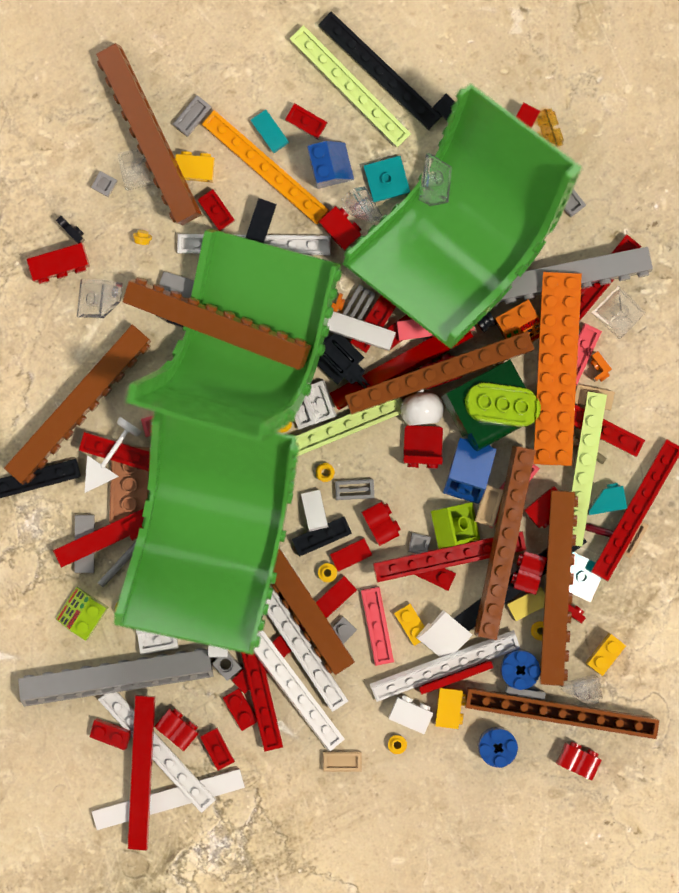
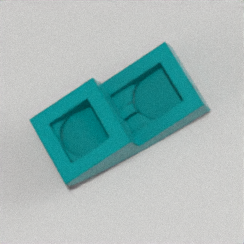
[250,109,289,154]

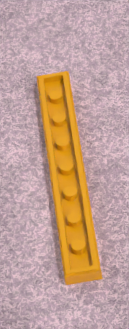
[202,110,329,225]

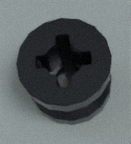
[477,312,497,332]

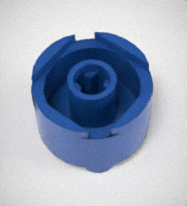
[500,650,541,690]
[478,727,518,768]

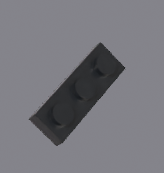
[292,516,352,557]

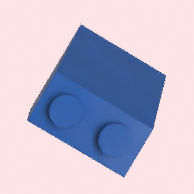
[308,141,354,189]
[443,438,497,504]

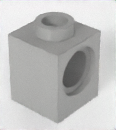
[212,651,242,681]

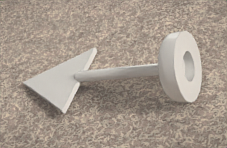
[85,417,142,493]

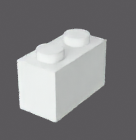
[388,695,433,734]

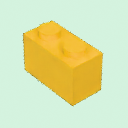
[175,151,215,183]
[585,633,626,676]
[435,687,466,729]

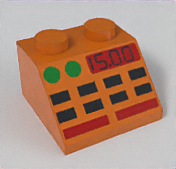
[495,299,540,342]

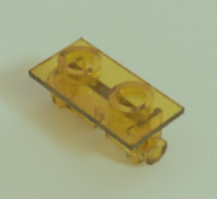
[537,108,564,147]

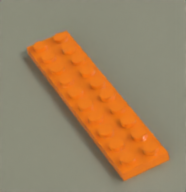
[533,272,582,466]

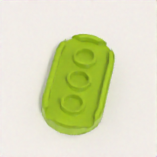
[465,383,541,427]

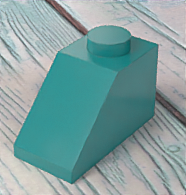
[588,483,627,515]

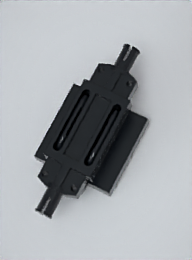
[317,333,370,389]

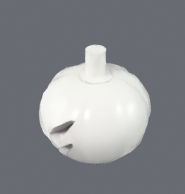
[401,390,444,426]

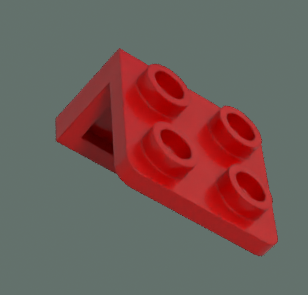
[403,425,443,469]

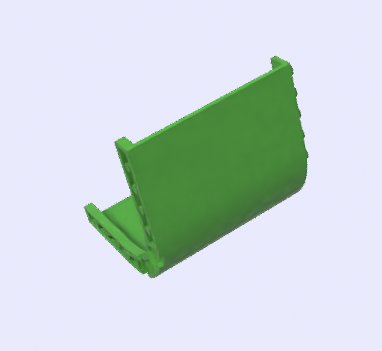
[343,83,583,349]
[126,229,342,442]
[114,411,300,655]

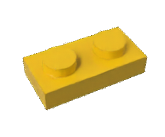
[394,603,425,646]

